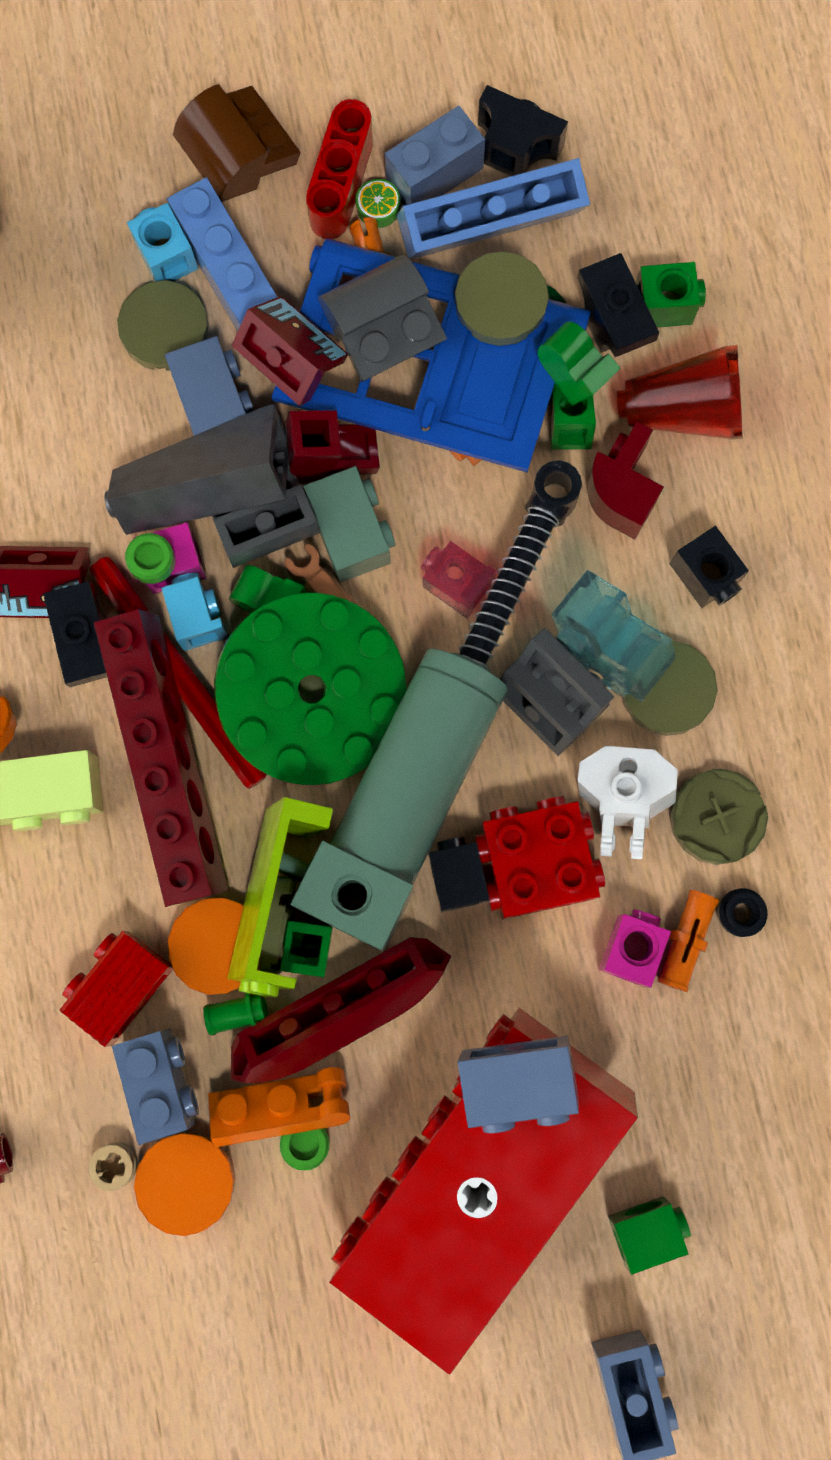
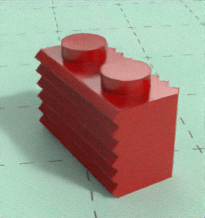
[59,931,173,1047]

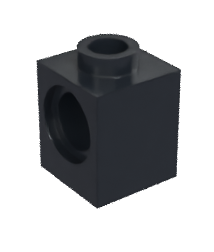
[670,525,749,608]
[429,837,490,913]

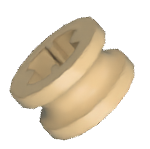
[88,1142,137,1191]

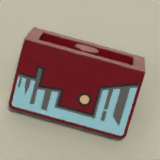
[231,297,348,406]
[0,546,91,618]

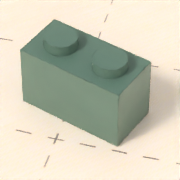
[303,466,396,583]

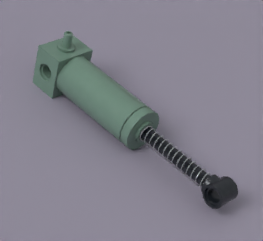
[279,460,582,952]

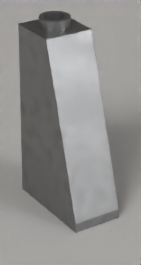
[104,404,288,535]

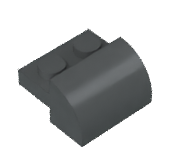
[317,255,447,383]
[212,459,320,568]
[500,628,614,756]

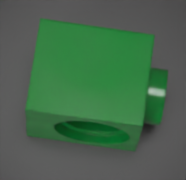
[636,262,706,328]
[608,1196,691,1275]

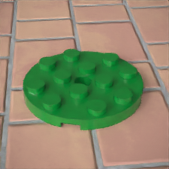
[214,593,406,785]

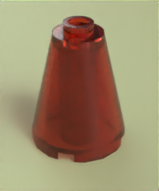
[617,344,743,440]

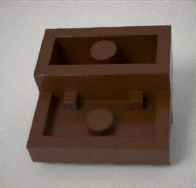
[173,84,301,202]

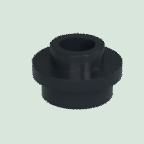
[718,888,768,937]

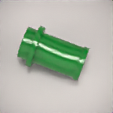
[203,993,269,1036]

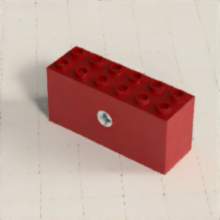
[329,1008,638,1375]

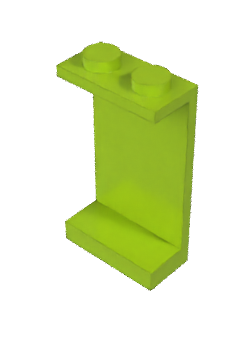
[227,797,333,997]

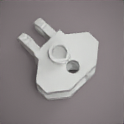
[578,746,678,859]

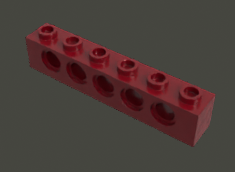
[94,609,229,907]

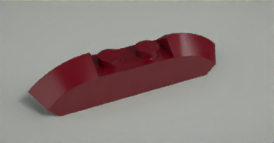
[231,937,452,1083]

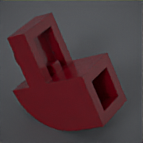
[285,410,380,482]
[587,421,664,540]

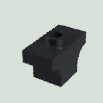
[478,85,568,176]
[577,253,660,357]
[43,581,107,688]

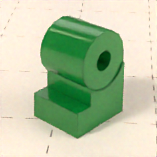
[538,321,621,405]
[550,383,596,450]
[229,565,306,614]
[280,921,333,978]

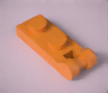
[208,1067,350,1147]

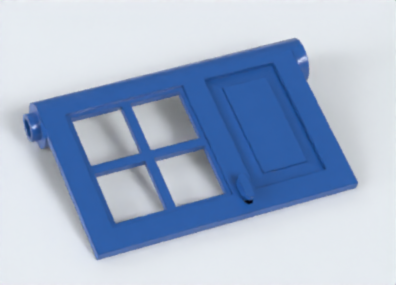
[272,238,591,473]

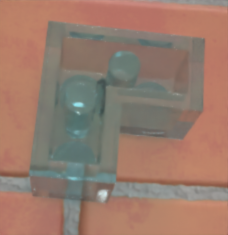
[551,570,676,702]

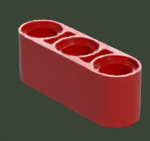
[306,99,373,239]

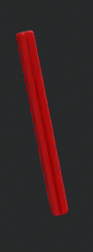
[89,556,267,789]

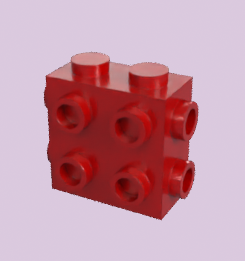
[474,796,606,920]

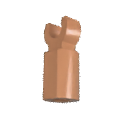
[284,543,356,604]

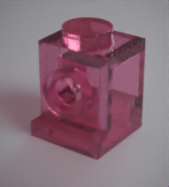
[421,541,497,619]

